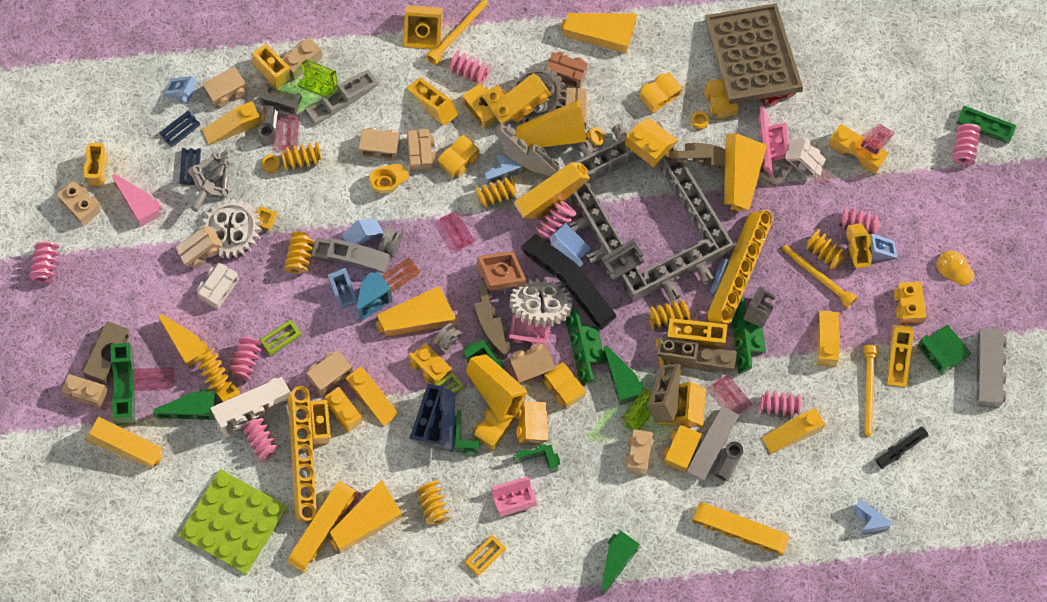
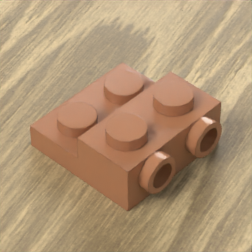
[476,251,526,291]

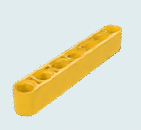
[707,210,773,324]
[288,386,317,523]

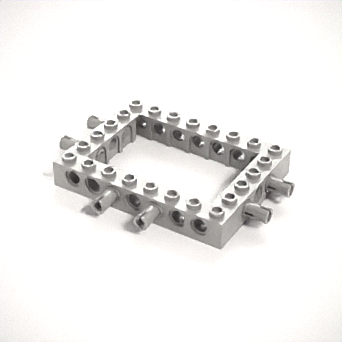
[560,121,734,303]

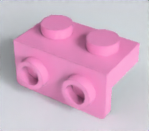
[509,313,550,345]
[491,477,537,517]

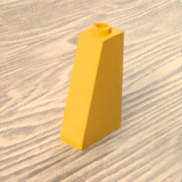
[561,13,637,53]
[514,100,586,148]
[724,133,767,213]
[514,162,590,220]
[375,286,456,337]
[465,354,527,422]
[85,417,163,468]
[329,481,403,553]

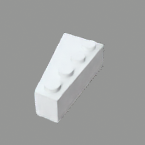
[211,377,290,438]

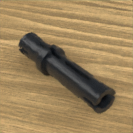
[875,426,929,469]

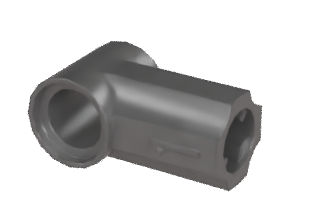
[258,106,279,146]
[713,441,744,482]

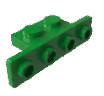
[732,296,766,374]
[565,309,606,387]

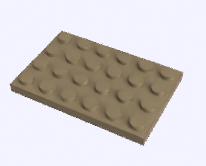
[705,3,803,104]

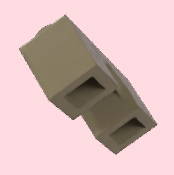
[82,321,131,386]

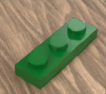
[956,106,1016,144]

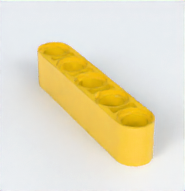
[287,481,357,573]
[692,502,790,556]

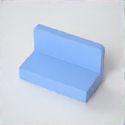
[549,223,591,267]

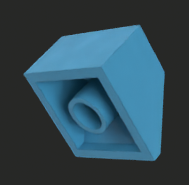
[356,271,392,322]

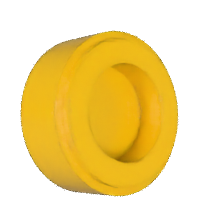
[690,111,709,130]
[586,127,605,147]
[261,154,281,173]

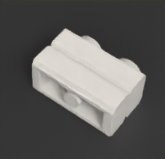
[785,138,826,178]
[197,263,239,309]

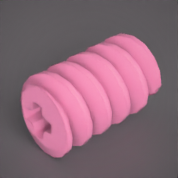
[450,50,491,85]
[952,124,981,166]
[535,201,576,242]
[838,206,881,235]
[29,242,59,284]
[229,337,263,381]
[760,390,801,418]
[241,418,279,462]

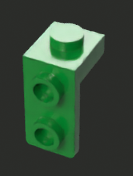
[463,339,505,370]
[453,410,479,456]
[513,444,560,473]

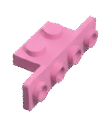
[758,106,790,177]

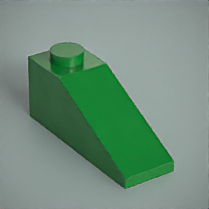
[603,346,645,405]
[153,390,216,420]
[601,530,640,595]

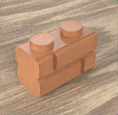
[546,52,588,88]

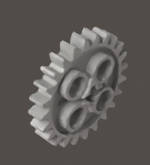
[507,65,567,123]

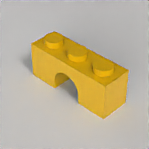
[828,124,888,175]

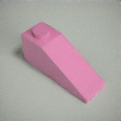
[112,174,162,227]

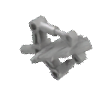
[188,149,231,212]

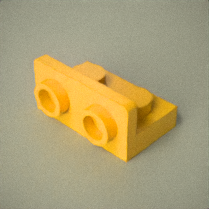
[483,85,523,124]
[408,343,452,385]

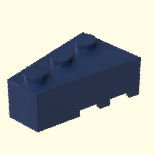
[409,383,456,452]

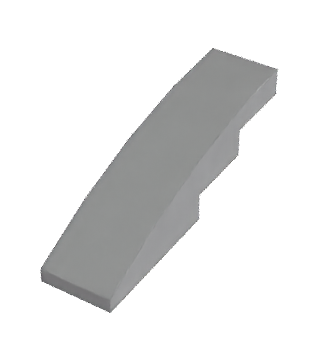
[305,69,378,126]
[686,406,740,482]

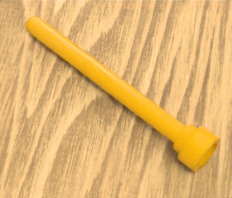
[426,0,488,65]
[782,245,858,309]
[863,345,879,437]

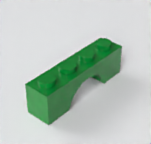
[111,343,136,425]

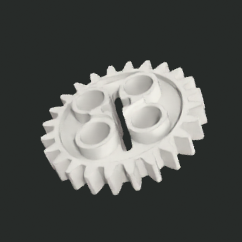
[200,198,262,260]
[510,278,572,328]

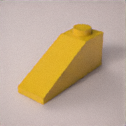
[406,77,458,126]
[202,101,260,145]
[817,311,839,367]
[158,314,209,368]
[668,318,728,350]
[887,324,914,387]
[346,366,399,427]
[762,408,825,455]

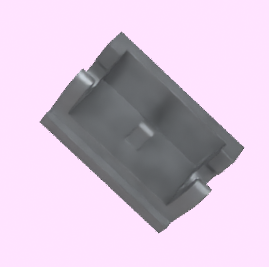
[259,84,302,115]
[600,239,644,281]
[744,286,776,328]

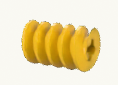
[281,142,322,171]
[475,176,517,209]
[806,229,848,270]
[283,231,314,274]
[648,300,691,331]
[194,348,232,392]
[417,480,451,525]

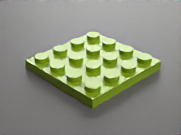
[178,469,288,575]

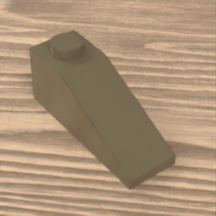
[647,364,681,423]

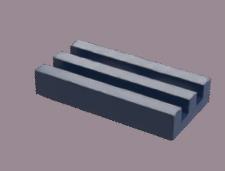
[159,110,201,148]
[179,148,201,185]

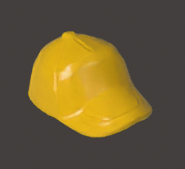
[369,164,409,194]
[937,250,974,286]

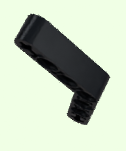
[521,234,616,330]

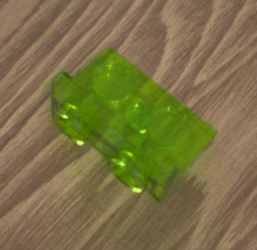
[298,59,338,98]
[621,388,652,431]

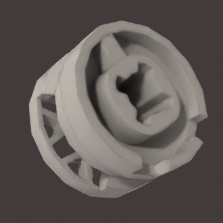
[379,227,402,257]
[433,323,463,353]

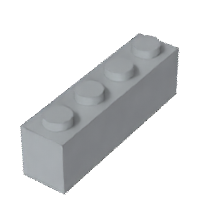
[976,328,1007,408]

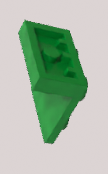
[917,325,971,376]

